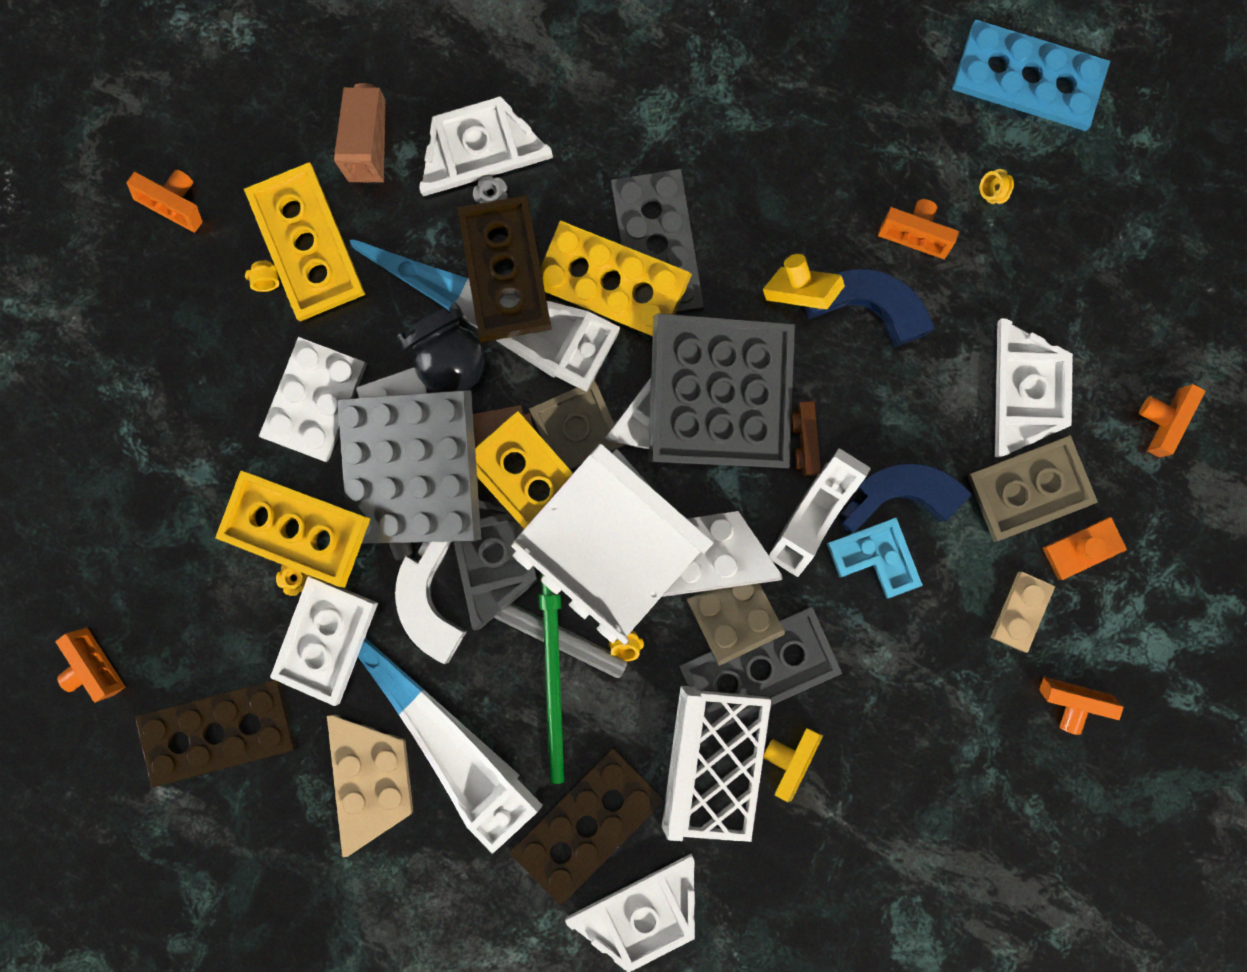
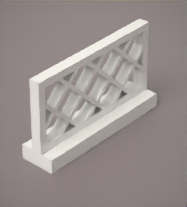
[662,686,771,842]

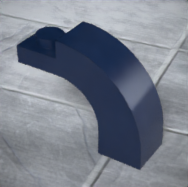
[803,269,935,347]
[839,464,972,534]

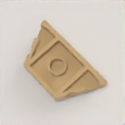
[327,714,413,857]

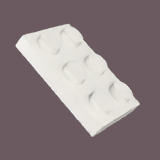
[259,337,367,463]
[270,576,378,706]

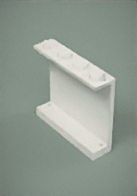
[511,444,714,645]

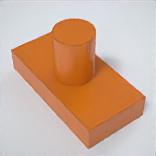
[126,170,202,233]
[878,199,959,260]
[1139,384,1205,458]
[1043,517,1127,580]
[55,627,126,703]
[1039,677,1124,735]

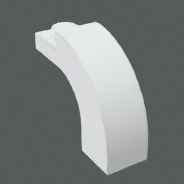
[769,448,870,577]
[395,542,467,664]

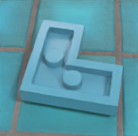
[827,518,923,598]

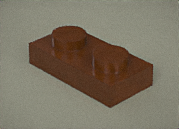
[791,401,821,477]

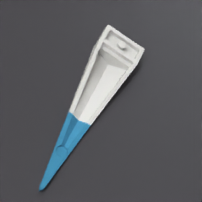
[350,239,620,392]
[358,638,543,854]

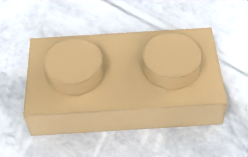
[990,572,1055,653]

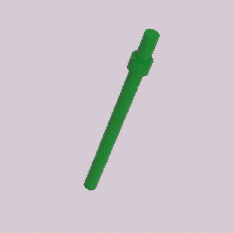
[539,574,564,784]

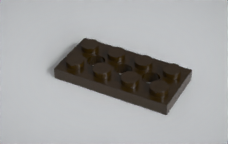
[457,195,552,343]
[135,680,296,788]
[509,747,664,906]

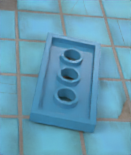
[952,19,1110,131]

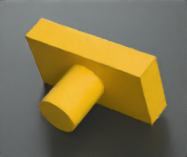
[763,254,845,310]
[763,728,824,802]

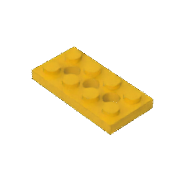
[244,162,366,321]
[541,221,692,337]
[475,411,573,529]
[215,471,370,588]

